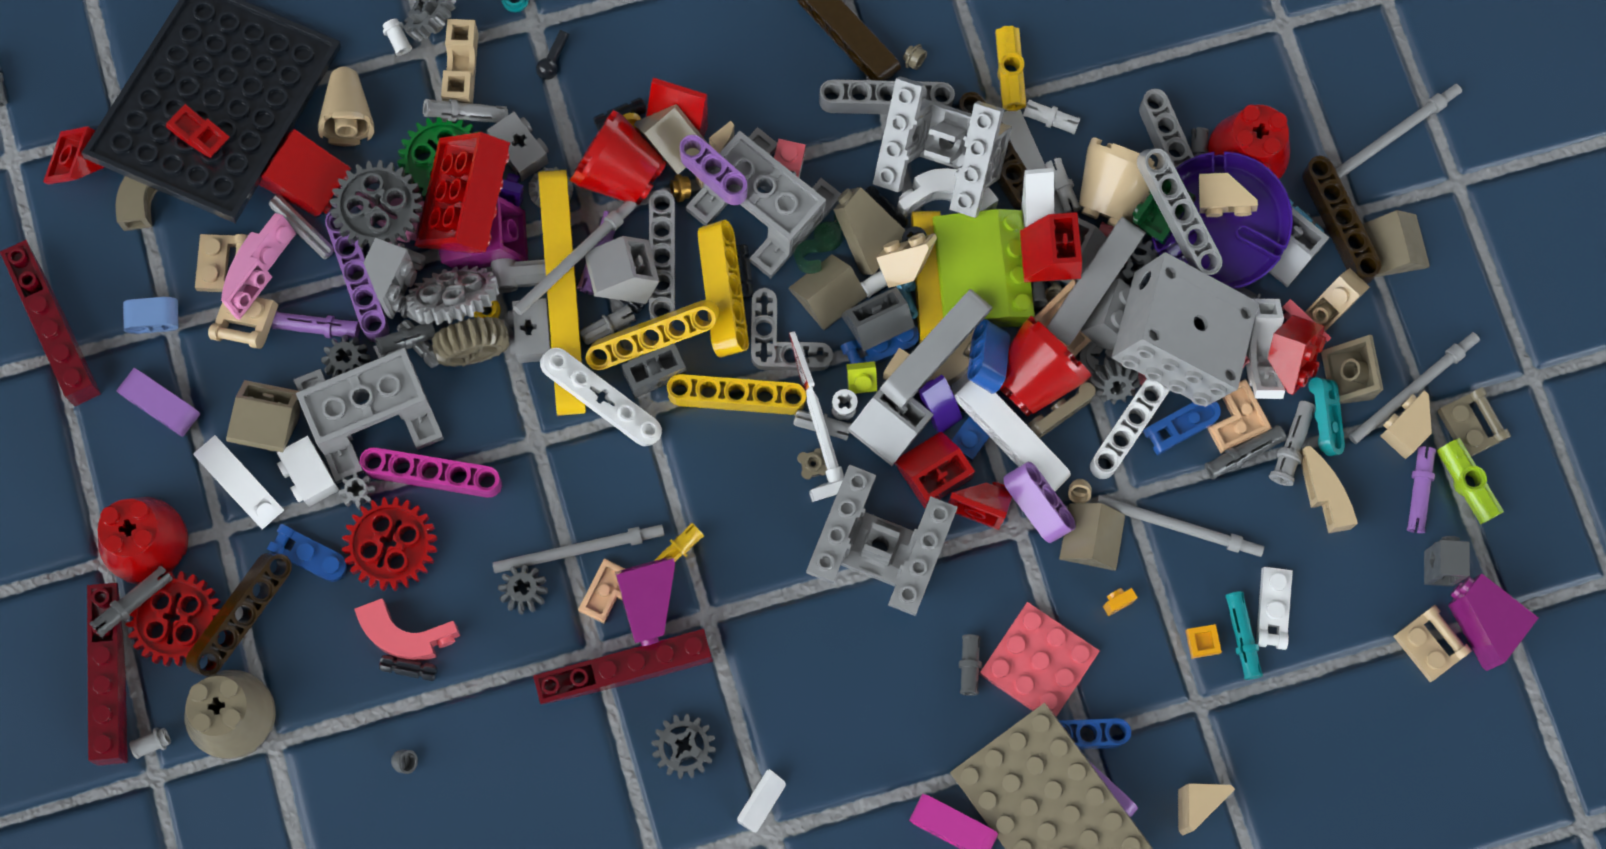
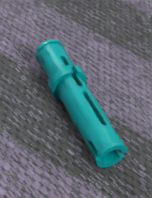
[1225,591,1263,680]

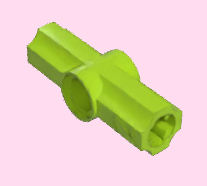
[1437,438,1504,525]

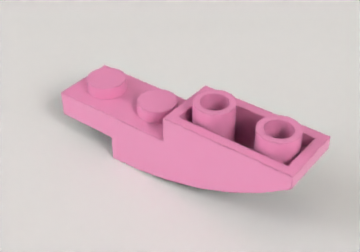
[221,213,296,320]

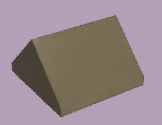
[634,104,707,174]
[1363,210,1430,277]
[789,255,867,331]
[1321,335,1383,404]
[1059,503,1125,571]

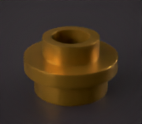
[670,174,691,202]

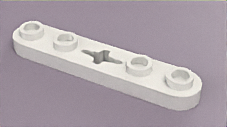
[540,348,662,446]

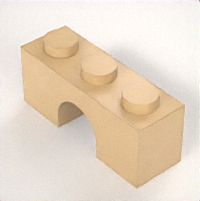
[441,19,479,104]

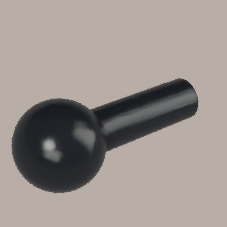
[536,30,570,80]

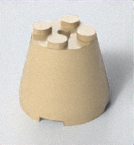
[1079,138,1156,227]

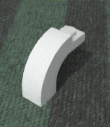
[897,168,998,217]
[1246,299,1285,399]
[193,435,284,529]

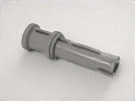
[1269,401,1316,486]

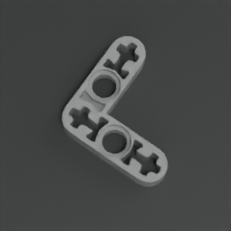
[751,288,833,371]

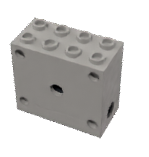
[1111,252,1259,407]

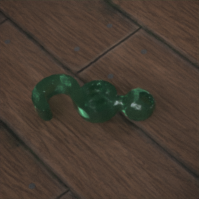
[794,213,843,274]

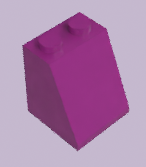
[439,196,528,270]
[615,556,675,646]
[1448,574,1539,671]

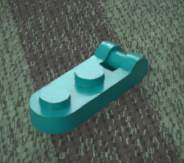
[1309,377,1345,457]

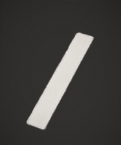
[1002,110,1064,214]

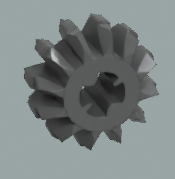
[321,335,371,378]
[1091,358,1140,405]
[498,564,548,615]

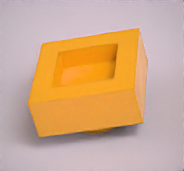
[1103,588,1138,616]
[1186,624,1222,659]

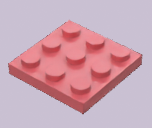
[979,602,1100,717]

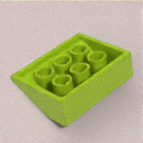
[933,209,1035,327]

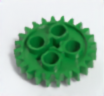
[397,117,477,201]

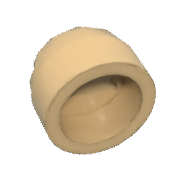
[1068,479,1092,503]

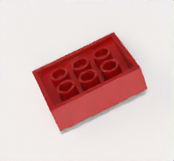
[415,132,510,253]

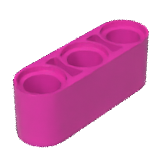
[909,794,998,849]

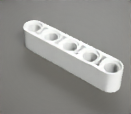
[1090,379,1170,479]
[954,380,1071,491]

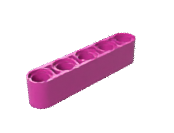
[360,448,502,498]

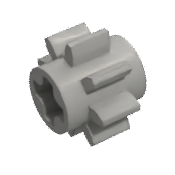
[338,472,377,510]

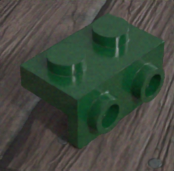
[1132,179,1196,244]

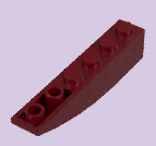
[0,240,101,406]
[87,583,128,765]
[533,629,713,705]

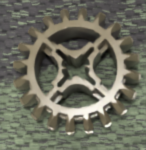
[432,316,510,367]

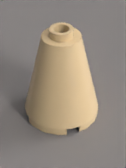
[318,67,374,147]

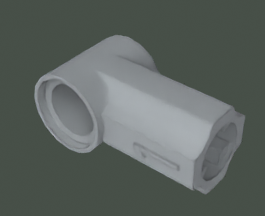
[491,258,546,293]

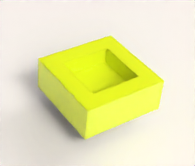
[847,361,877,394]

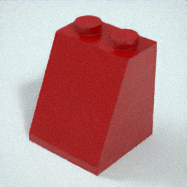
[259,129,351,217]

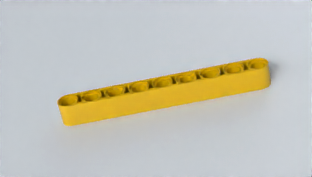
[538,170,586,416]

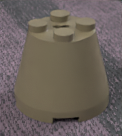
[184,670,276,759]

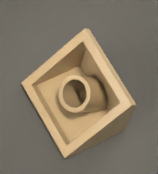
[1178,784,1235,835]

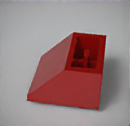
[1020,212,1082,282]
[1267,315,1326,395]
[894,431,975,509]

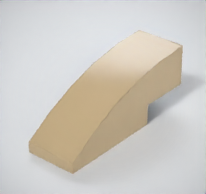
[1300,446,1358,533]

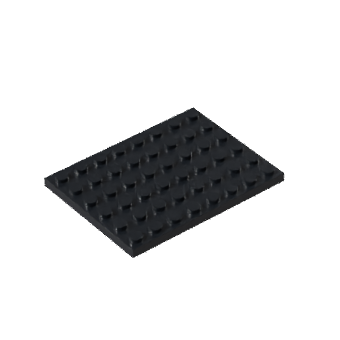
[82,0,341,224]

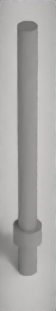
[1335,84,1462,179]
[513,201,637,315]
[1349,332,1480,444]
[1096,495,1264,557]
[492,524,665,573]

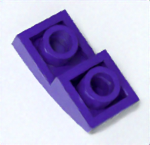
[919,374,962,433]

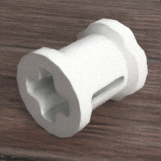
[832,389,858,420]

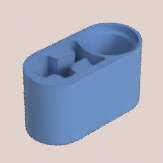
[123,297,179,334]

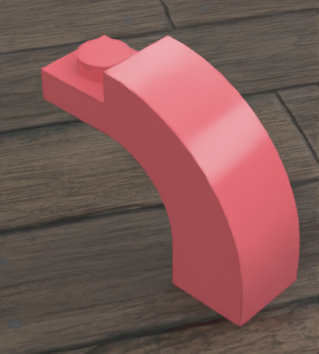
[354,599,460,661]

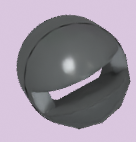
[391,749,418,774]

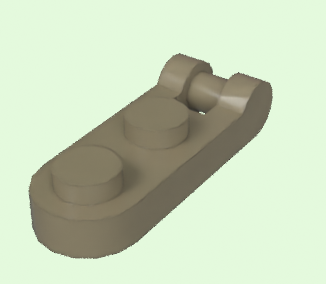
[1028,383,1096,439]

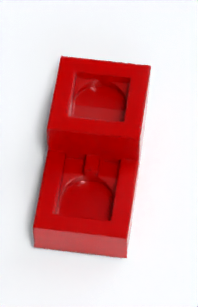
[166,104,230,158]

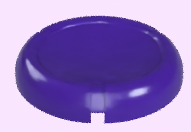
[1152,152,1293,289]

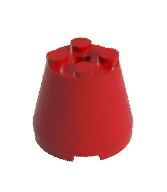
[1207,105,1290,180]
[569,109,667,205]
[999,316,1092,417]
[97,497,188,584]

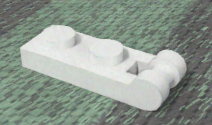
[1256,567,1293,650]

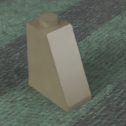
[834,187,906,275]

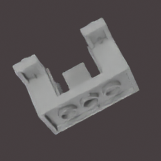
[873,76,1012,218]
[686,127,841,279]
[294,339,444,484]
[806,465,958,616]

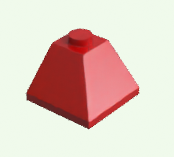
[43,126,105,184]
[948,482,1012,530]

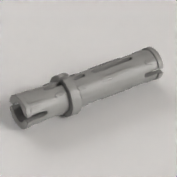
[423,99,508,123]

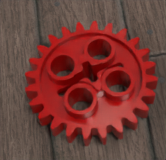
[342,497,438,591]
[125,571,221,667]

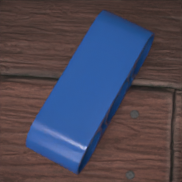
[967,319,1010,394]
[1059,718,1131,750]

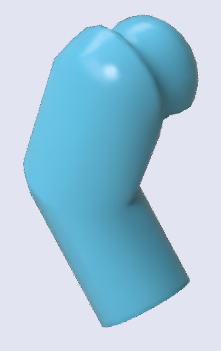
[896,281,918,319]

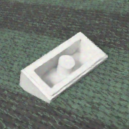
[737,769,786,833]

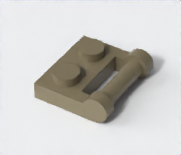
[1437,387,1511,457]

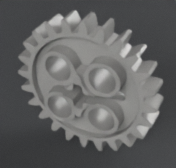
[406,266,499,325]

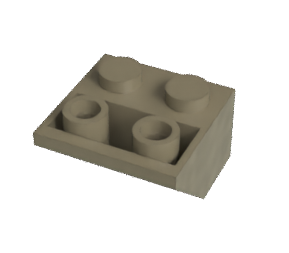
[226,380,300,453]

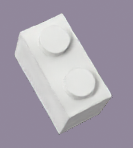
[277,436,339,507]

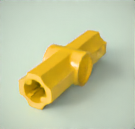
[995,26,1026,111]

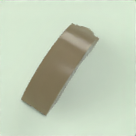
[116,176,158,231]

